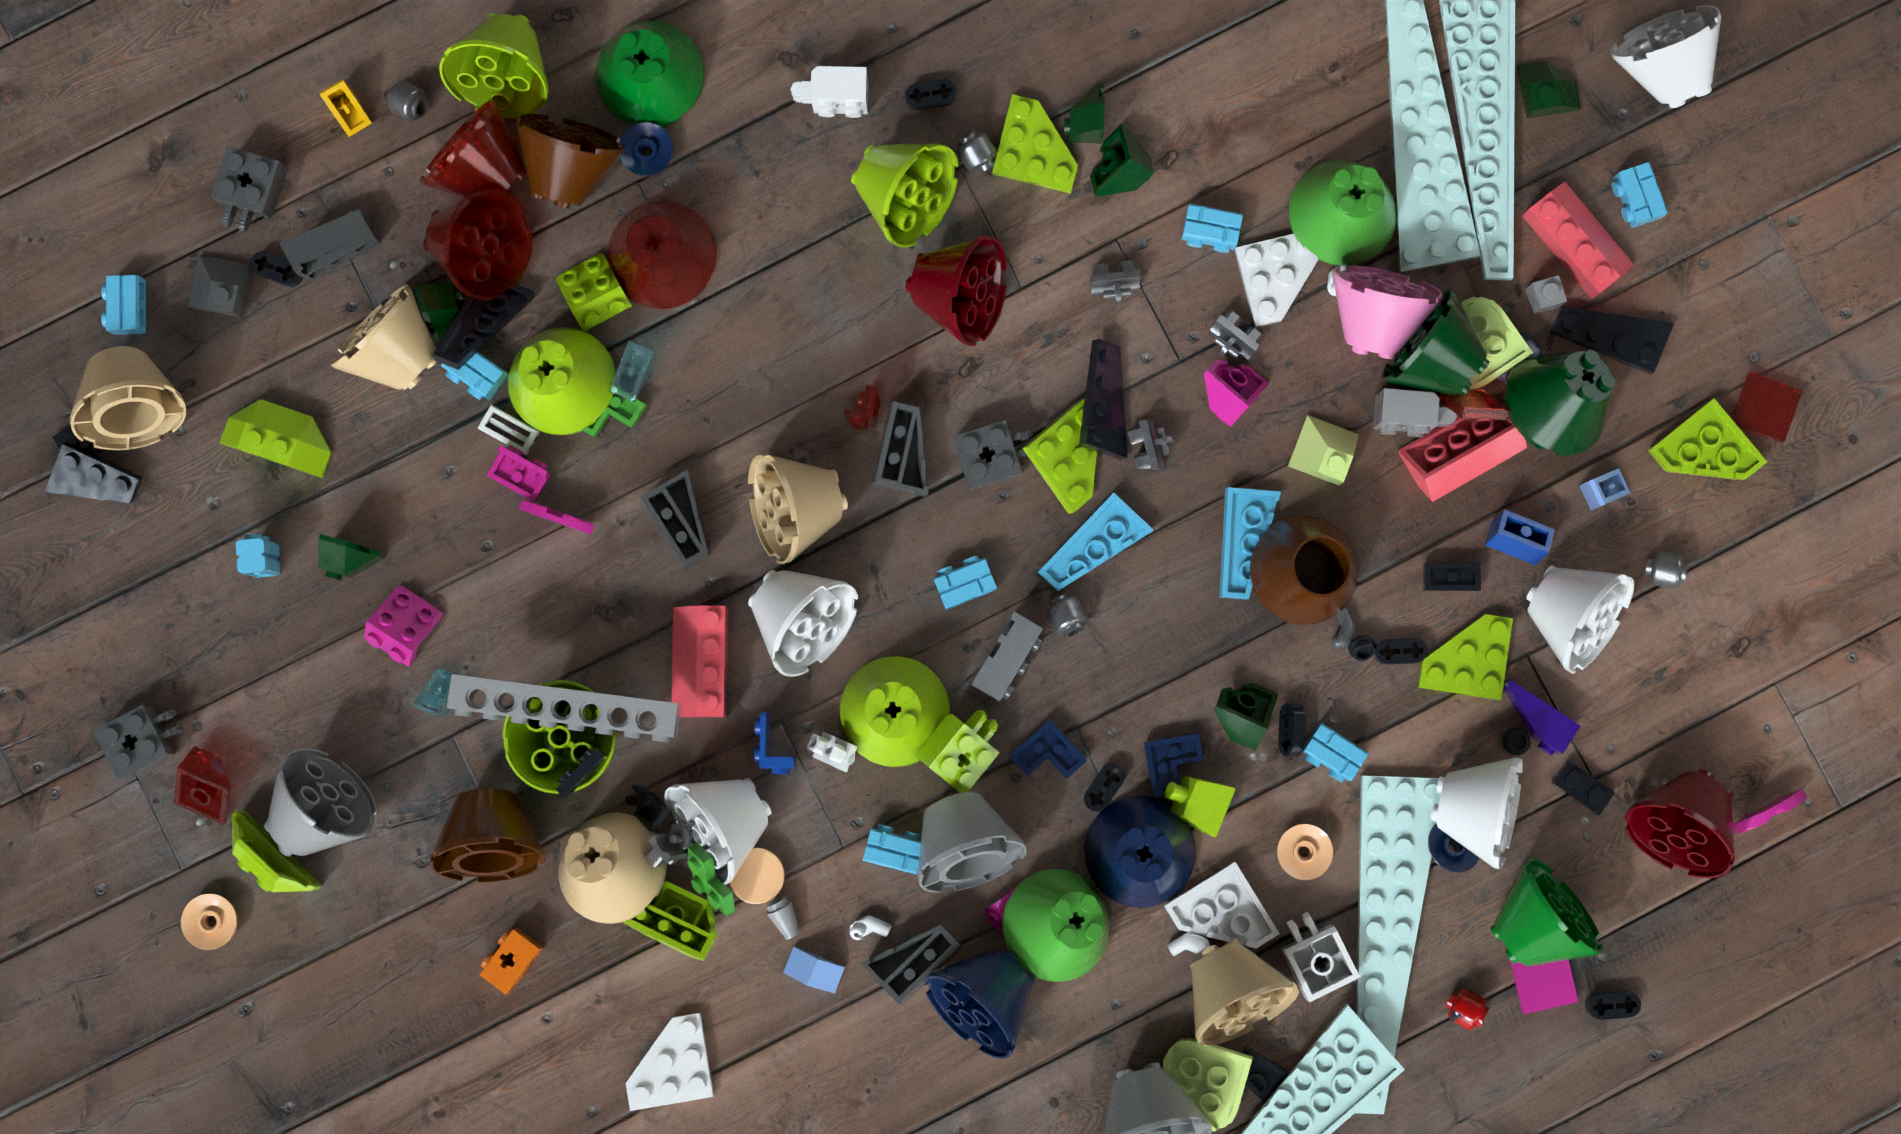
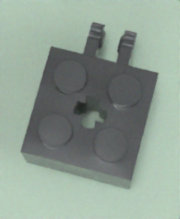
[210,146,288,232]
[953,420,1033,492]
[93,705,184,780]

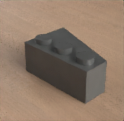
[871,401,929,497]

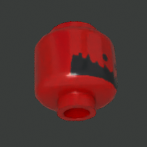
[1445,988,1490,1030]

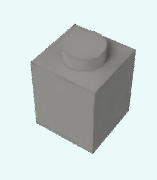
[1525,275,1567,315]

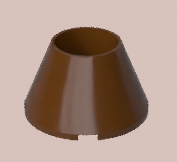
[1250,515,1358,625]
[430,788,545,883]

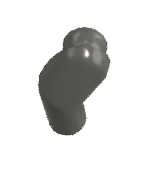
[1332,607,1356,649]

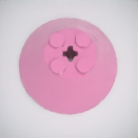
[1332,265,1443,359]

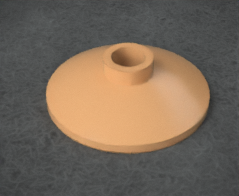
[1277,824,1333,880]
[181,894,237,950]

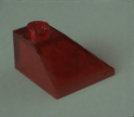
[174,746,231,825]

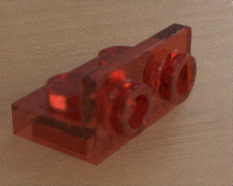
[843,385,882,430]

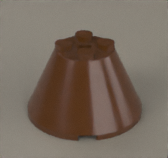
[516,113,626,208]

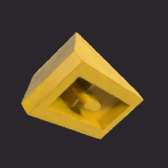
[319,79,372,137]

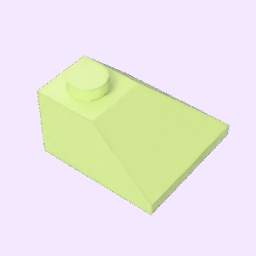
[1288,415,1359,486]

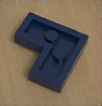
[1009,720,1087,779]
[1144,733,1204,797]

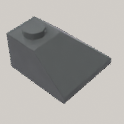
[188,255,253,318]

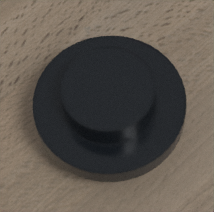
[1348,635,1376,661]
[1502,728,1530,755]

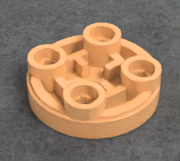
[729,848,785,904]

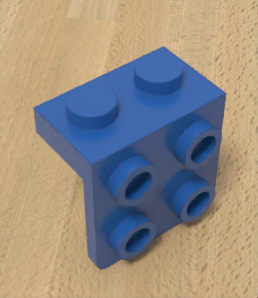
[754,712,797,775]

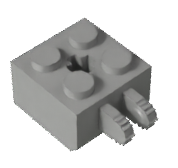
[1373,388,1458,437]

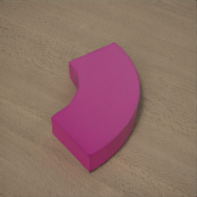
[518,499,594,535]
[1733,788,1807,834]

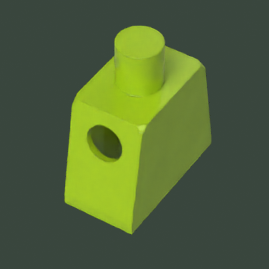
[1165,776,1235,838]

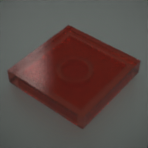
[1732,372,1802,443]
[1435,390,1511,420]

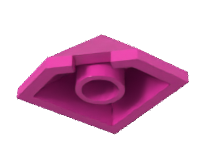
[1204,359,1269,427]

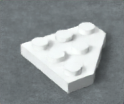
[1235,234,1319,328]
[1164,862,1280,948]
[626,1012,714,1111]

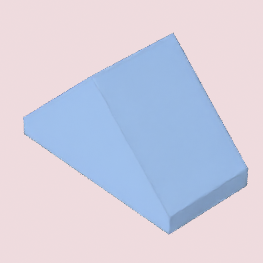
[1579,468,1630,510]
[783,947,845,993]

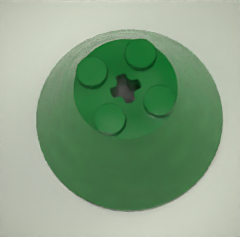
[596,21,704,127]
[1490,858,1604,967]

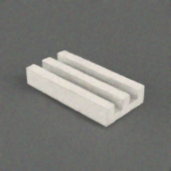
[478,405,540,456]

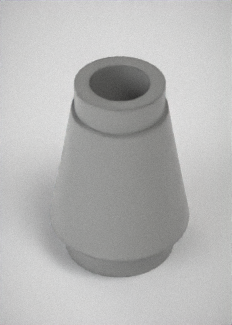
[766,896,800,940]

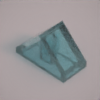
[609,340,655,402]
[413,668,451,718]

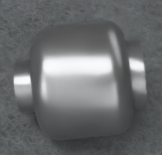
[387,81,429,121]
[956,130,996,173]
[1645,551,1688,589]
[1047,595,1088,638]

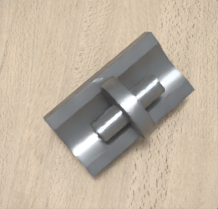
[1090,260,1141,306]
[1209,311,1262,362]
[1128,419,1176,470]
[645,825,692,867]

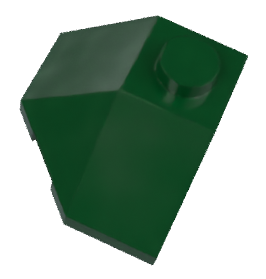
[1517,61,1581,119]
[1064,83,1105,144]
[1090,124,1155,197]
[413,282,465,346]
[318,534,387,580]
[1214,683,1278,751]

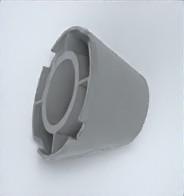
[918,792,1027,893]

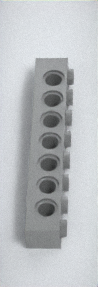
[447,674,681,743]

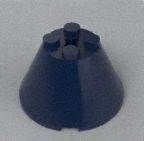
[1085,796,1196,908]
[924,949,1035,1059]

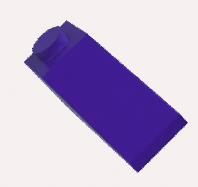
[1503,679,1581,756]

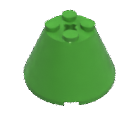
[1288,160,1397,266]
[1002,869,1110,982]

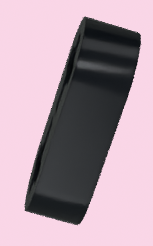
[905,79,956,111]
[250,251,303,288]
[1374,638,1428,665]
[1278,703,1306,757]
[1084,764,1125,811]
[1585,991,1641,1020]

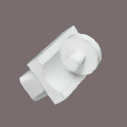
[807,731,858,772]

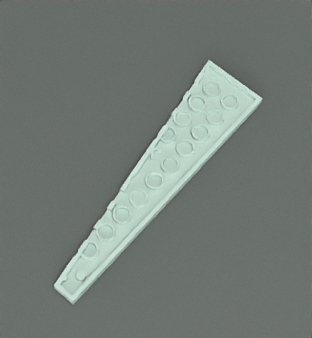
[1385,0,1481,274]
[1439,0,1515,280]
[1356,776,1441,1114]
[1240,1004,1405,1134]

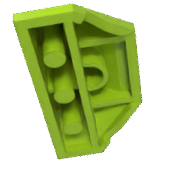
[219,399,332,478]
[232,810,323,892]
[623,880,717,961]

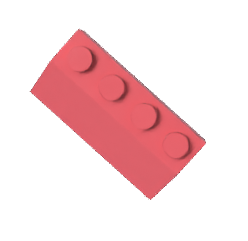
[1522,182,1634,300]
[1398,397,1527,502]
[672,606,728,718]

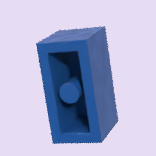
[1485,509,1555,566]

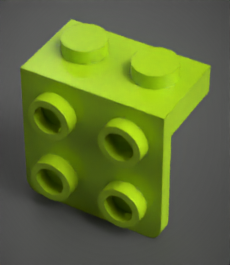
[556,253,632,331]

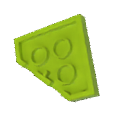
[992,94,1078,194]
[1023,398,1097,514]
[1648,398,1767,480]
[1417,614,1513,701]

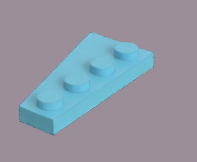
[1219,487,1281,600]
[1038,493,1154,591]

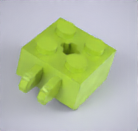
[915,710,999,793]

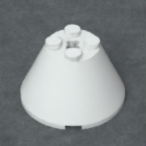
[1610,6,1721,108]
[1527,565,1634,674]
[748,570,858,677]
[1431,757,1523,869]
[664,778,771,885]

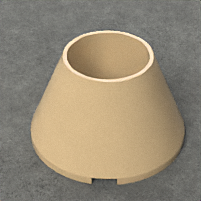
[70,346,186,450]

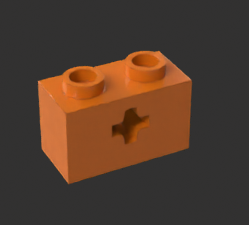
[479,928,544,995]

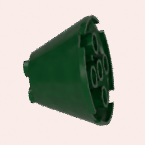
[1382,289,1490,397]
[1504,350,1616,456]

